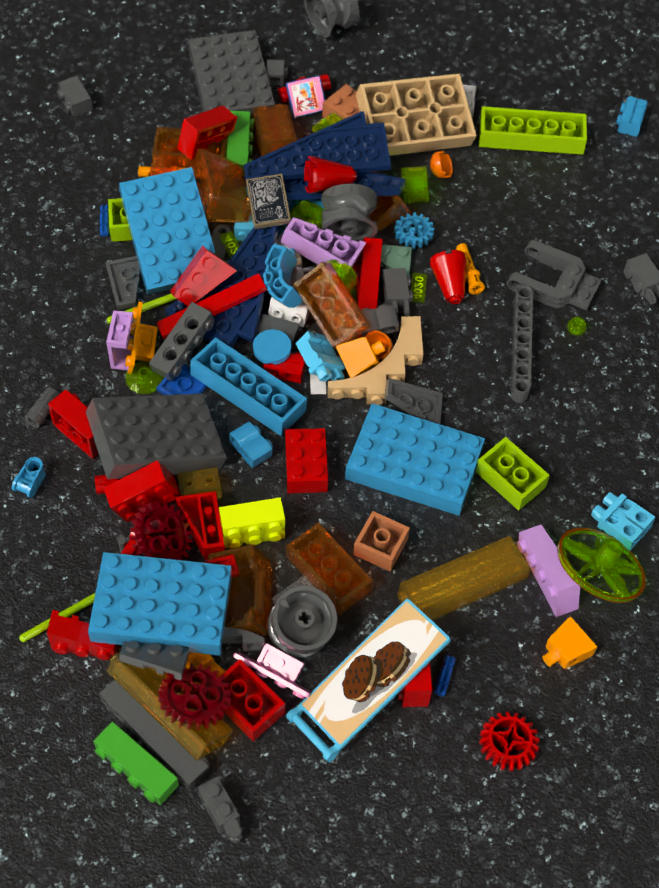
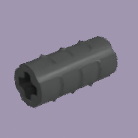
[25,387,59,428]

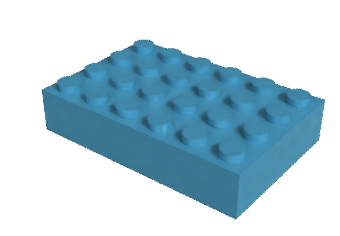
[119,167,216,295]
[345,403,485,516]
[88,552,232,656]

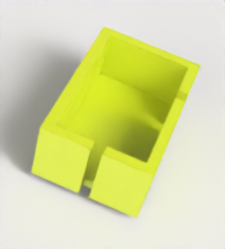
[219,497,285,548]

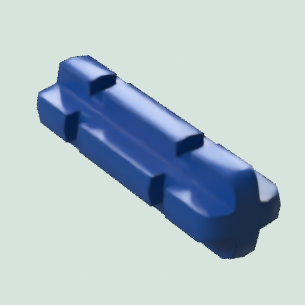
[100,204,110,237]
[434,655,456,697]

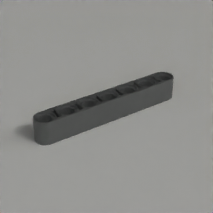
[511,285,533,403]

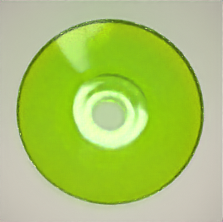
[125,361,164,394]

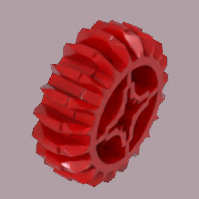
[479,711,540,772]

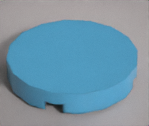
[253,329,292,365]

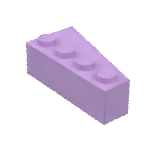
[280,217,366,280]
[517,525,580,617]

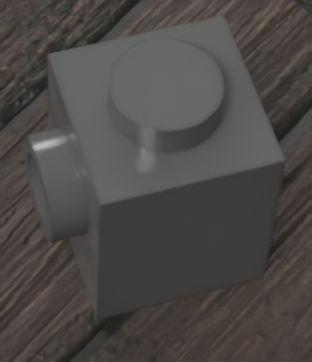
[267,60,288,87]

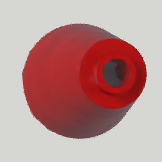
[304,156,356,193]
[430,250,466,304]

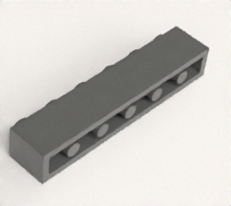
[99,676,210,791]

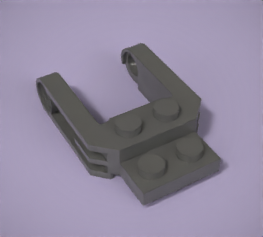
[507,240,601,311]

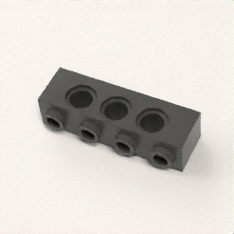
[149,302,214,382]

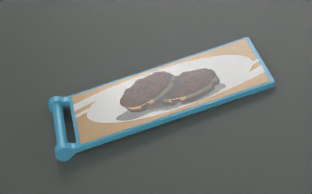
[286,599,451,762]

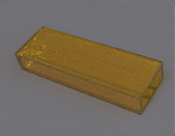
[397,536,530,620]
[106,653,233,761]

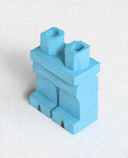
[296,331,346,382]
[591,492,655,552]

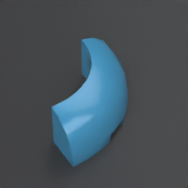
[263,244,303,308]

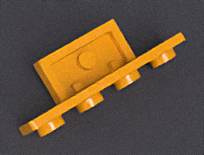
[125,301,157,374]

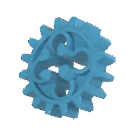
[394,212,434,249]

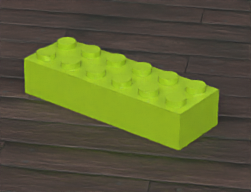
[479,106,587,155]

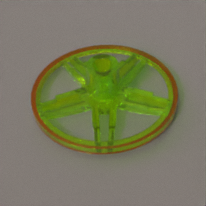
[557,528,646,603]

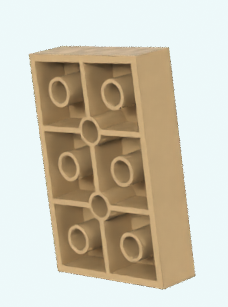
[356,74,477,156]

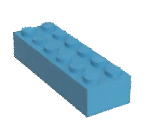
[190,338,307,436]

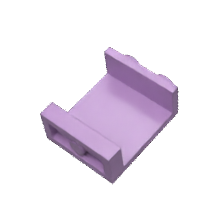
[106,310,133,370]

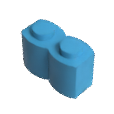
[229,422,273,468]

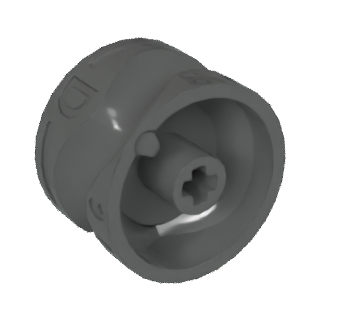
[304,0,359,38]
[321,184,378,242]
[267,586,337,658]

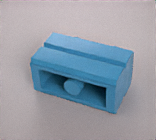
[616,96,648,137]

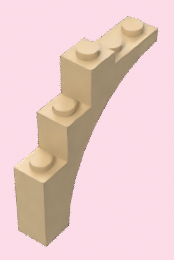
[327,316,423,405]

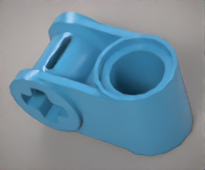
[12,457,46,498]

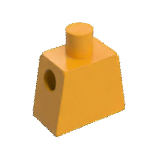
[336,337,386,378]
[542,616,597,669]

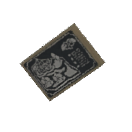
[246,174,291,229]

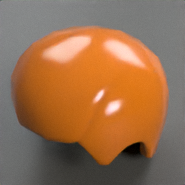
[430,151,453,178]
[365,330,393,361]

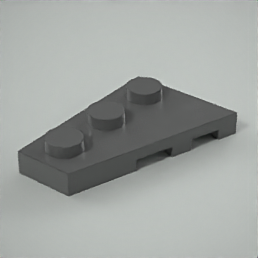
[119,641,189,680]

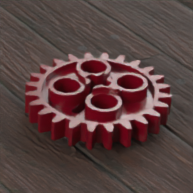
[130,501,193,561]
[158,663,231,731]

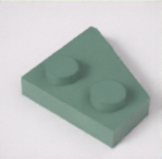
[380,244,412,275]

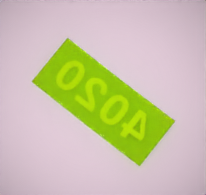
[219,231,240,258]
[411,273,427,303]

